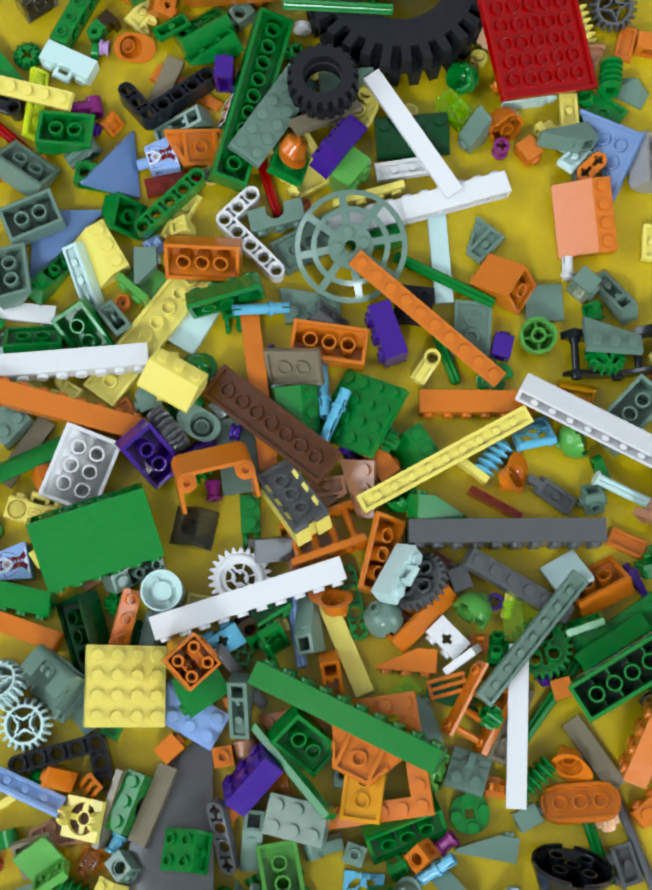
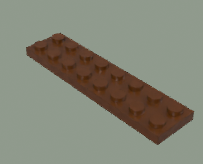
[201,364,343,485]

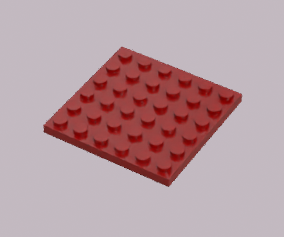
[477,0,598,102]

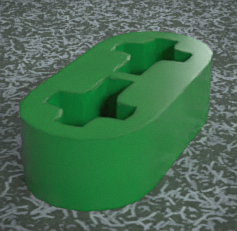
[589,454,611,491]

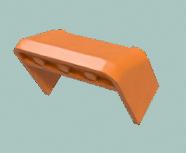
[171,441,261,514]

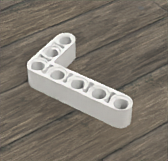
[216,186,285,283]

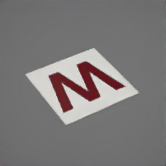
[216,93,234,129]

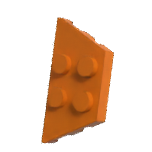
[163,129,221,167]
[332,725,402,787]

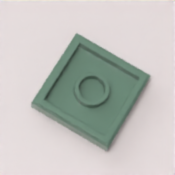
[524,284,564,322]

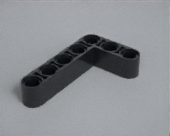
[118,67,215,130]
[8,733,115,792]

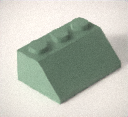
[0,140,61,197]
[0,241,32,310]

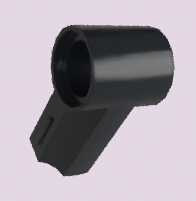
[0,96,25,121]

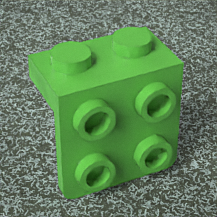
[115,267,167,307]
[13,836,71,890]

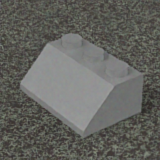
[628,130,652,193]

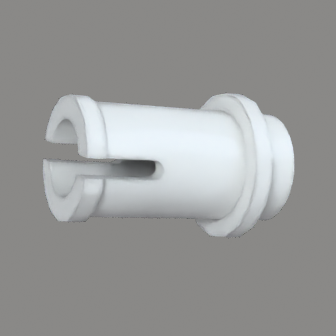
[560,256,575,281]

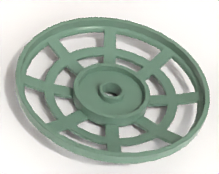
[295,189,408,304]

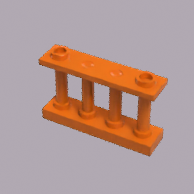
[278,499,368,570]
[441,660,508,756]

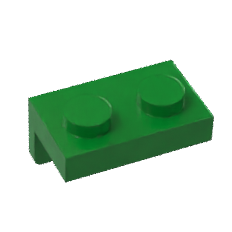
[249,598,294,629]
[257,621,291,662]

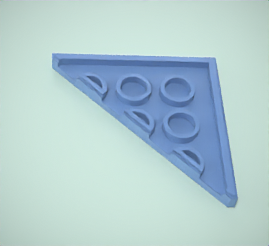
[580,109,645,202]
[80,131,140,200]
[30,210,103,279]

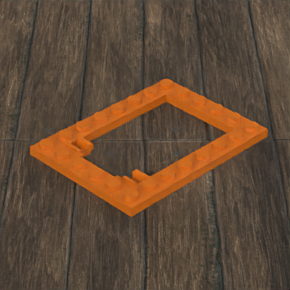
[258,690,435,830]

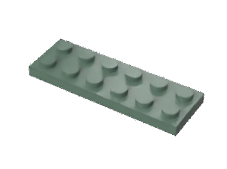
[227,63,319,169]

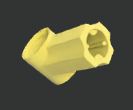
[410,349,441,387]

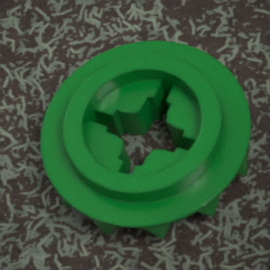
[13,42,42,70]

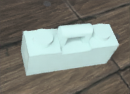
[39,39,100,87]
[371,543,423,605]

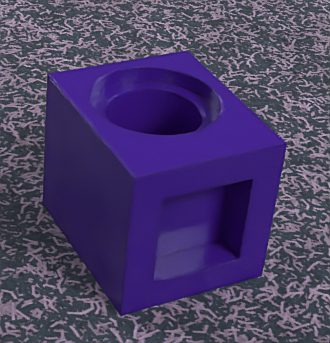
[489,331,515,362]

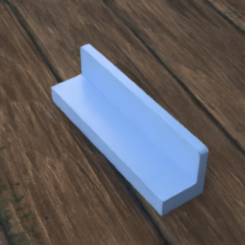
[0,766,67,818]

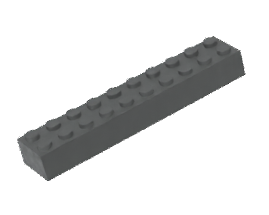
[406,518,607,551]

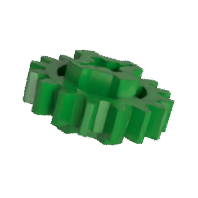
[584,350,627,376]

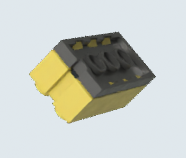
[257,459,333,547]

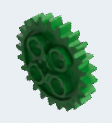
[509,618,573,681]

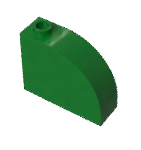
[172,668,227,718]

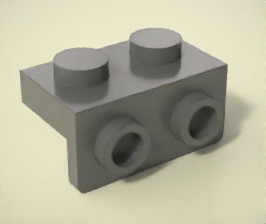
[605,840,644,890]

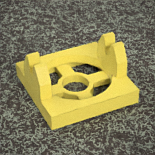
[56,794,107,844]

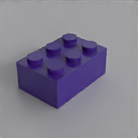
[309,114,368,179]
[364,299,408,368]
[114,418,177,490]
[222,742,284,817]

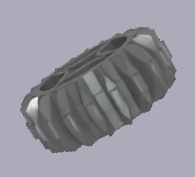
[588,0,637,33]
[147,405,190,454]

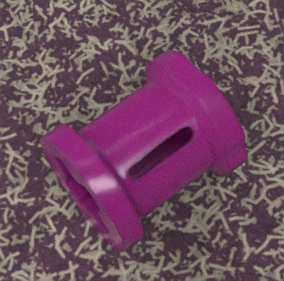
[491,138,510,160]
[204,480,223,502]
[433,830,460,857]

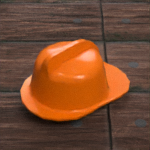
[114,32,156,63]
[279,133,308,169]
[498,452,528,494]
[308,585,353,617]
[551,745,593,783]

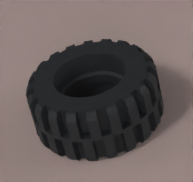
[287,43,359,120]

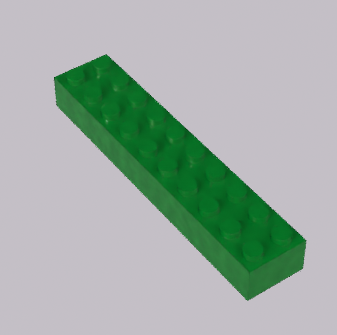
[206,7,294,192]
[247,658,447,774]

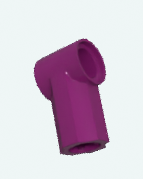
[67,95,104,119]

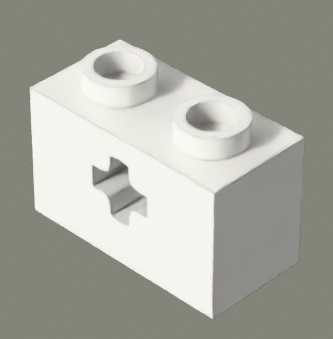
[425,615,471,661]

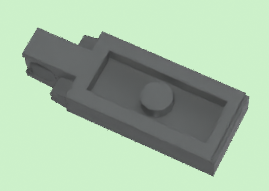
[526,474,578,517]

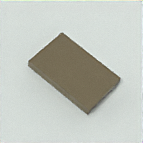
[263,348,325,386]

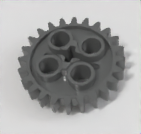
[398,551,449,612]

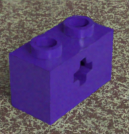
[214,54,236,93]

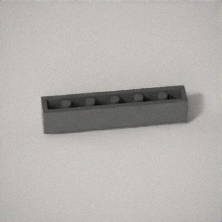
[459,547,575,624]

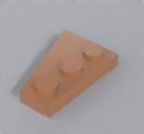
[339,458,377,519]

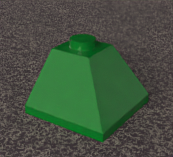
[101,192,147,241]

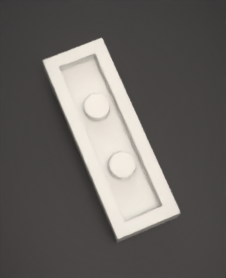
[374,157,429,183]

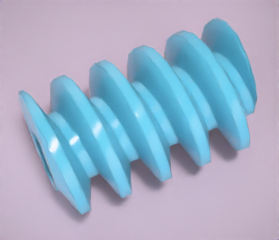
[473,439,513,477]

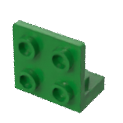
[565,610,610,652]
[160,828,213,875]

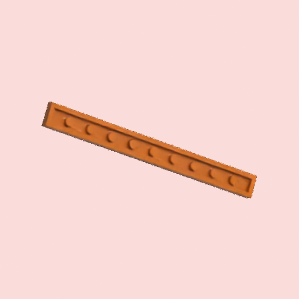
[348,250,506,387]

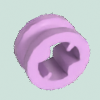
[99,39,111,56]

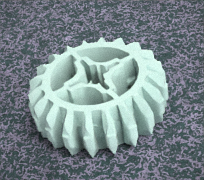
[0,658,27,711]
[0,697,53,752]

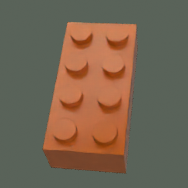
[618,695,652,789]

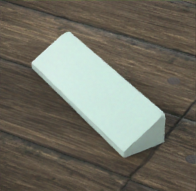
[61,241,105,309]

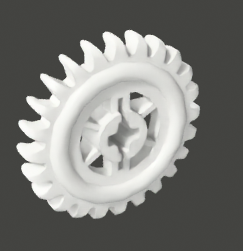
[208,546,272,595]

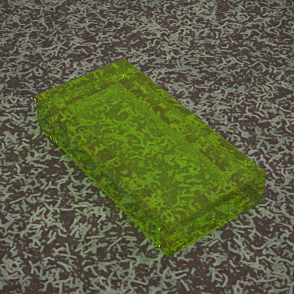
[502,601,524,642]

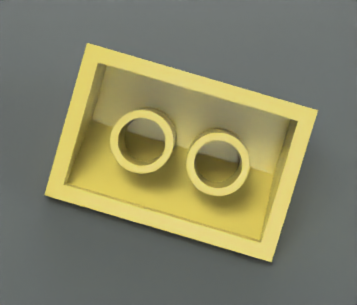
[74,219,131,289]
[137,347,209,413]

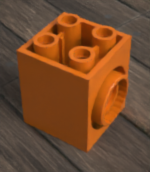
[160,632,222,692]

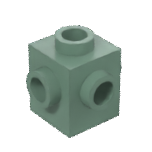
[577,484,607,515]

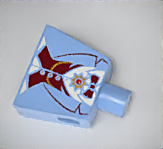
[136,138,182,178]
[0,542,36,582]

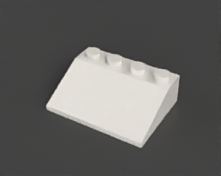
[38,422,120,506]

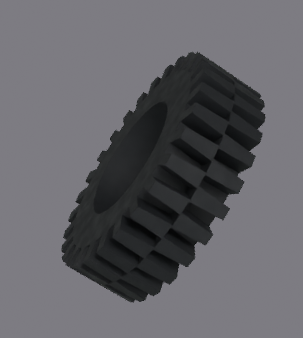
[306,0,483,87]

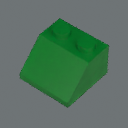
[390,422,440,470]

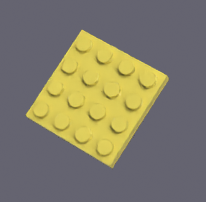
[83,644,166,728]

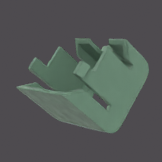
[20,644,85,724]

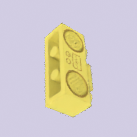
[3,491,64,524]

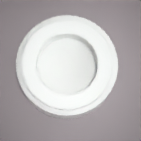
[294,20,312,37]

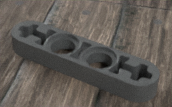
[206,797,240,875]

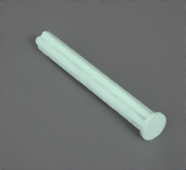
[591,470,651,507]

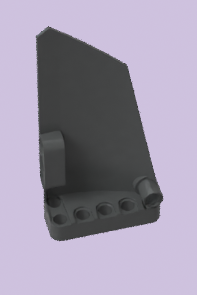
[126,743,214,890]

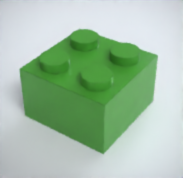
[330,146,371,192]

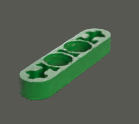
[341,565,368,641]

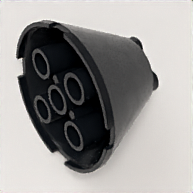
[531,843,615,890]

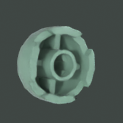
[364,599,404,639]

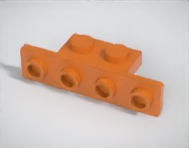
[108,588,141,645]

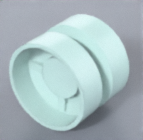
[140,569,185,613]

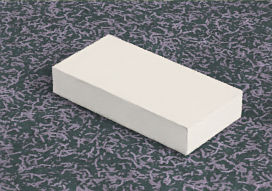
[442,644,482,675]

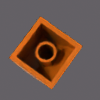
[470,253,537,316]

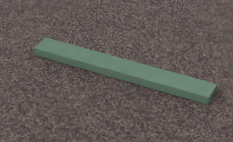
[474,569,589,707]

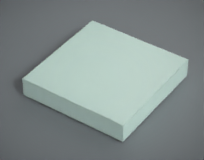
[540,549,595,591]

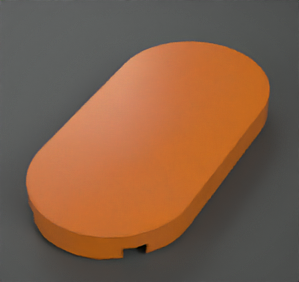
[539,781,622,825]

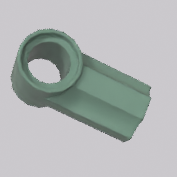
[63,137,103,170]
[302,832,345,862]

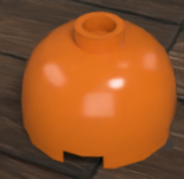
[488,106,524,142]

